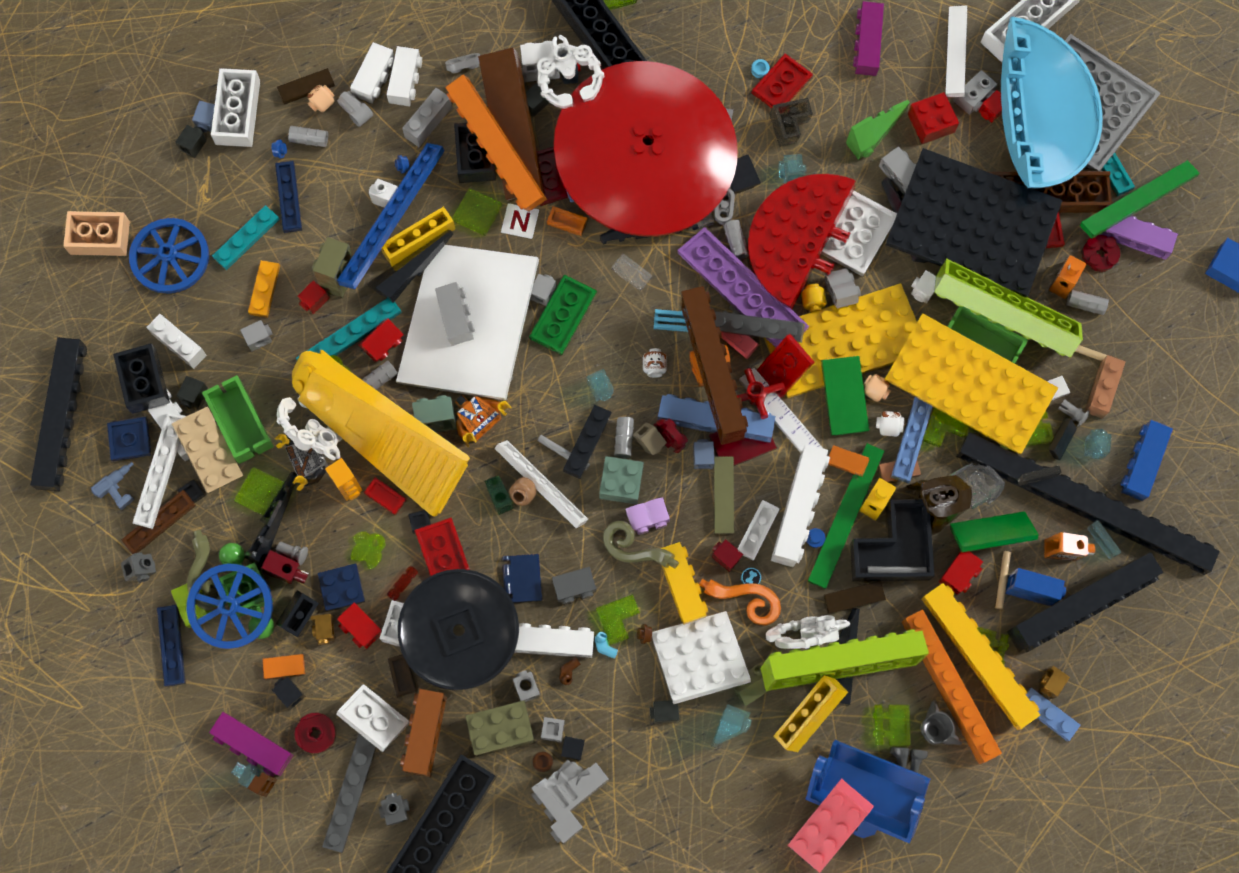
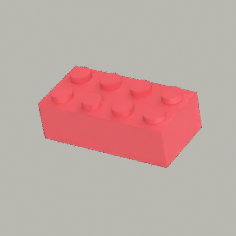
[788,779,874,873]

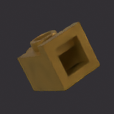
[311,614,335,645]
[1039,666,1070,699]

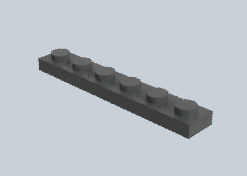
[714,311,805,343]
[322,733,377,853]

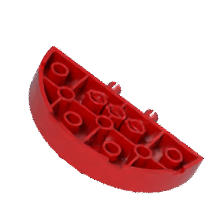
[748,174,856,309]

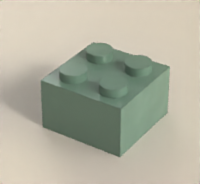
[412,395,457,432]
[599,456,644,504]

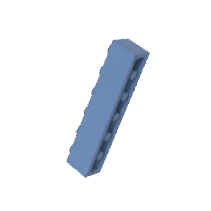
[658,394,776,442]

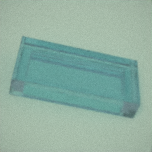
[1087,520,1121,559]

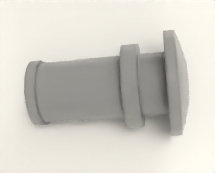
[1058,400,1090,427]
[276,541,308,565]

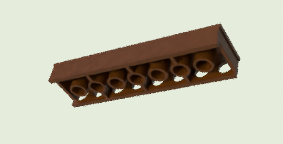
[478,47,545,202]
[989,171,1113,213]

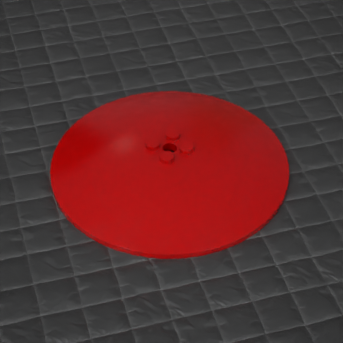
[554,61,738,236]

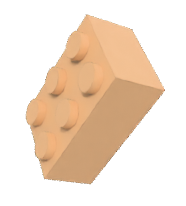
[64,211,130,256]

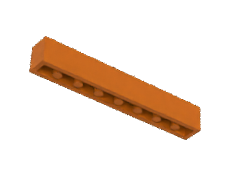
[445,74,547,212]
[902,609,1002,764]

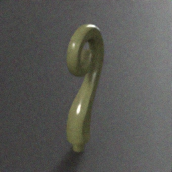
[603,521,679,569]
[187,530,221,611]

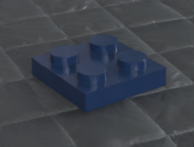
[107,417,151,462]
[318,563,365,612]

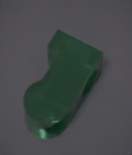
[484,475,514,515]

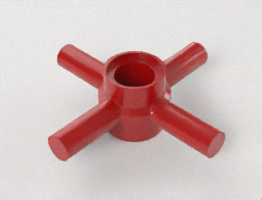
[737,368,785,419]

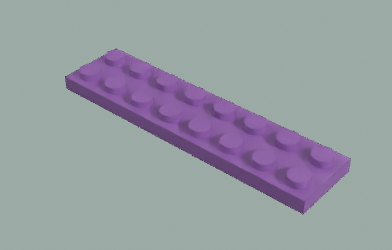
[678,227,809,348]

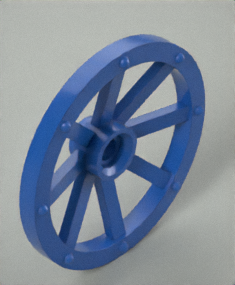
[129,218,209,294]
[187,564,273,649]

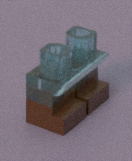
[231,762,278,797]

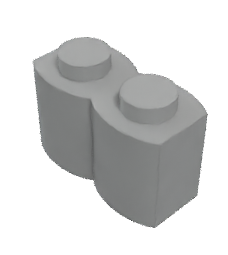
[825,268,861,308]

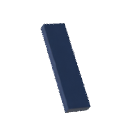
[275,161,303,233]
[157,605,186,687]

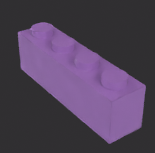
[1099,216,1178,260]

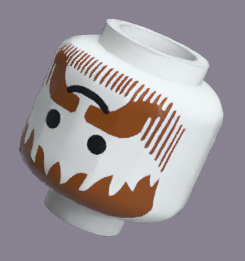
[643,348,667,378]
[876,411,904,437]

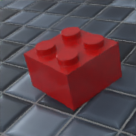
[907,92,959,144]

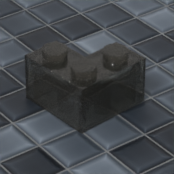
[769,98,813,147]

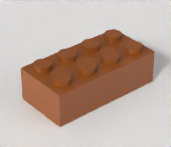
[400,689,447,778]

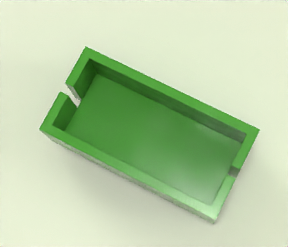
[947,306,1028,364]
[202,375,274,464]

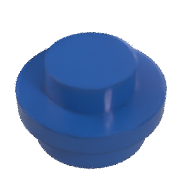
[271,140,287,158]
[395,155,409,174]
[806,528,826,548]

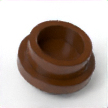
[637,624,652,644]
[533,751,553,772]

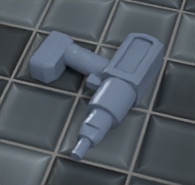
[91,462,134,510]

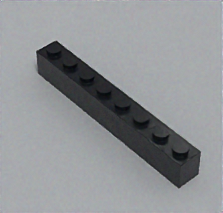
[30,337,87,492]

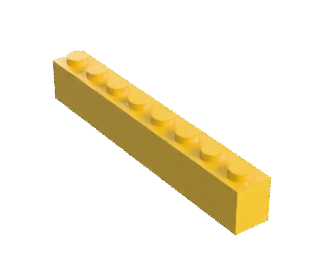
[921,583,1041,730]

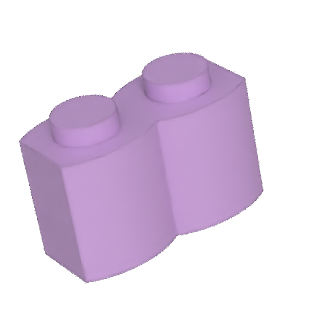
[626,497,670,535]

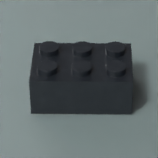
[454,122,496,183]
[113,343,170,414]

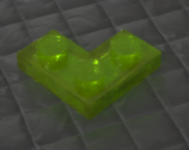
[922,407,969,448]
[596,594,640,646]

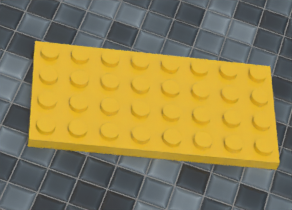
[764,283,917,399]
[884,313,1058,455]

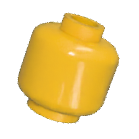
[801,284,827,312]

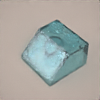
[711,704,752,748]

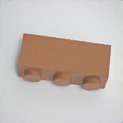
[1084,355,1125,419]

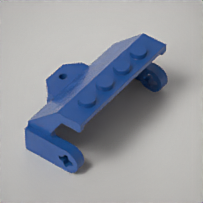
[805,740,931,844]

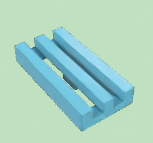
[654,309,688,332]

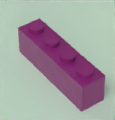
[853,1,884,76]
[209,712,294,777]

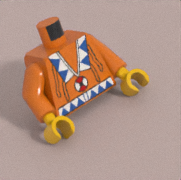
[455,395,512,447]

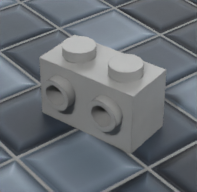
[954,70,997,115]

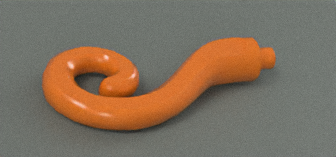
[699,579,781,626]

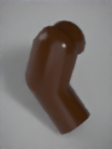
[559,657,581,685]

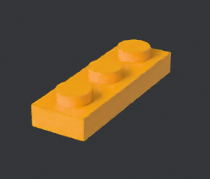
[248,260,280,318]

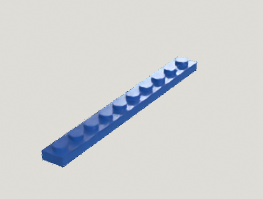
[337,143,444,289]

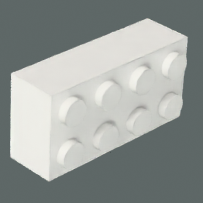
[211,69,260,147]

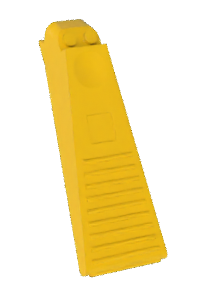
[292,350,470,517]

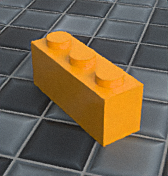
[325,458,363,501]

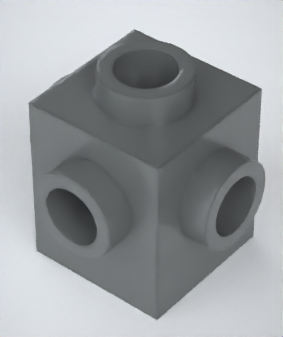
[121,553,156,583]
[379,793,410,826]

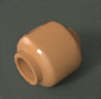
[509,477,537,506]

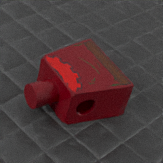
[261,550,309,584]

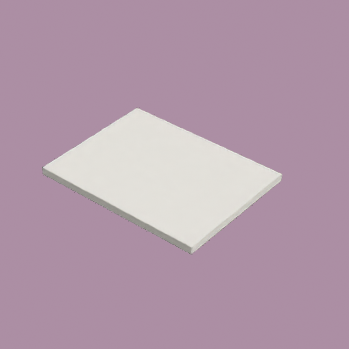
[396,245,539,400]

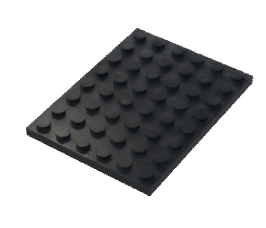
[885,148,1062,297]

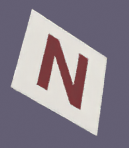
[501,203,539,239]

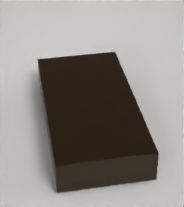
[387,654,417,698]

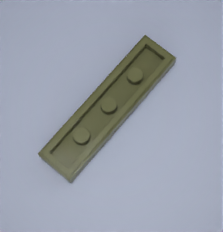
[714,457,734,534]

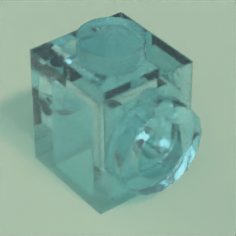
[778,154,806,183]
[586,369,614,402]
[1084,429,1111,459]

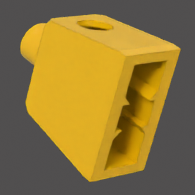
[859,478,896,521]

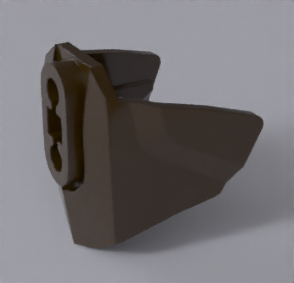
[907,475,972,536]

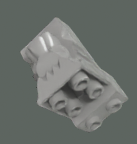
[531,760,609,844]

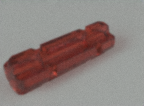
[387,566,418,601]

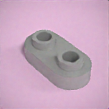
[445,53,480,73]
[714,188,735,224]

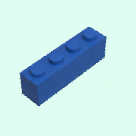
[1121,420,1173,501]

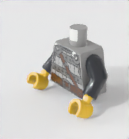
[275,434,335,491]

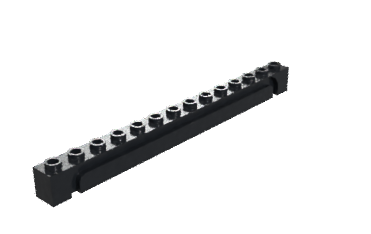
[956,432,1220,575]

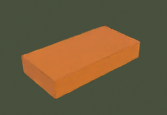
[547,206,588,236]
[828,445,869,477]
[263,654,305,679]

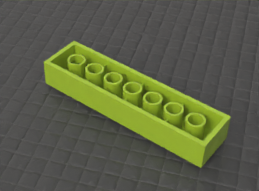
[934,259,1083,358]
[760,629,929,691]

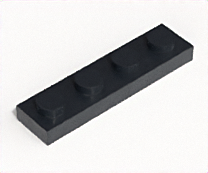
[563,404,612,479]

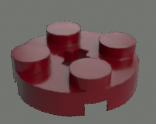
[1081,235,1120,272]
[653,418,688,453]
[294,713,336,754]

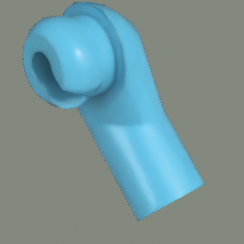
[595,632,618,659]

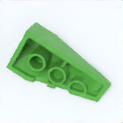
[846,100,910,160]

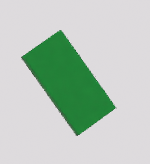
[529,274,597,355]
[821,356,869,436]
[950,511,1039,552]

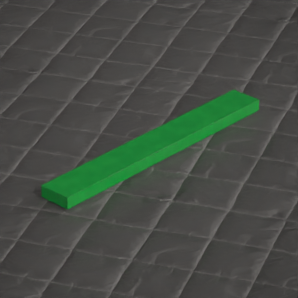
[1079,160,1199,239]
[807,443,884,589]

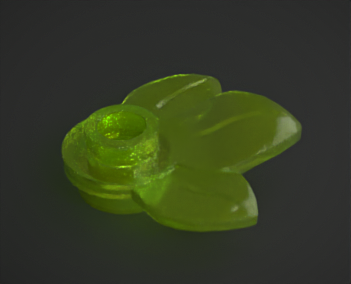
[351,531,386,570]

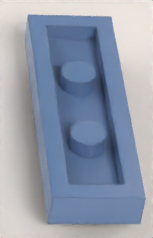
[1026,688,1080,742]

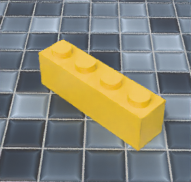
[381,206,455,267]
[661,542,708,625]
[774,675,848,752]

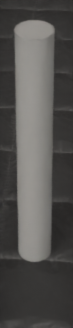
[537,435,590,470]
[867,566,927,573]

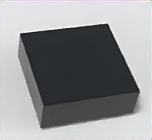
[177,479,205,503]
[408,510,431,534]
[561,736,585,761]

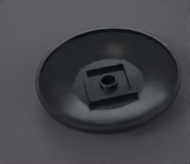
[398,569,519,690]

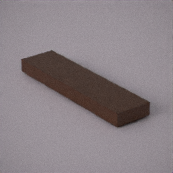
[121,490,196,555]

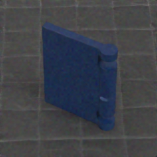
[502,554,542,603]

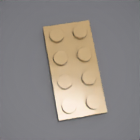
[171,406,243,493]

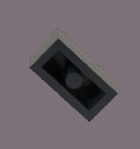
[276,590,319,637]

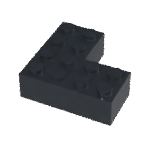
[850,499,935,582]

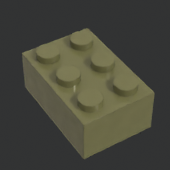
[312,237,353,298]
[465,700,535,757]

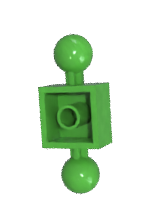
[219,543,274,639]

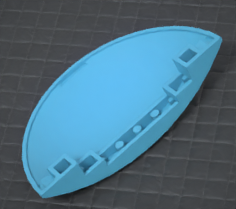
[1001,17,1103,188]

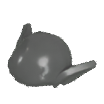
[920,700,962,745]

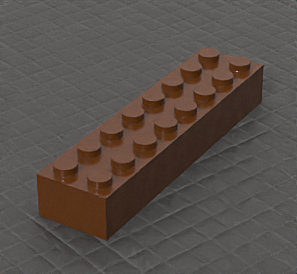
[680,286,748,445]

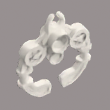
[537,35,605,109]
[277,395,342,460]
[766,615,850,649]

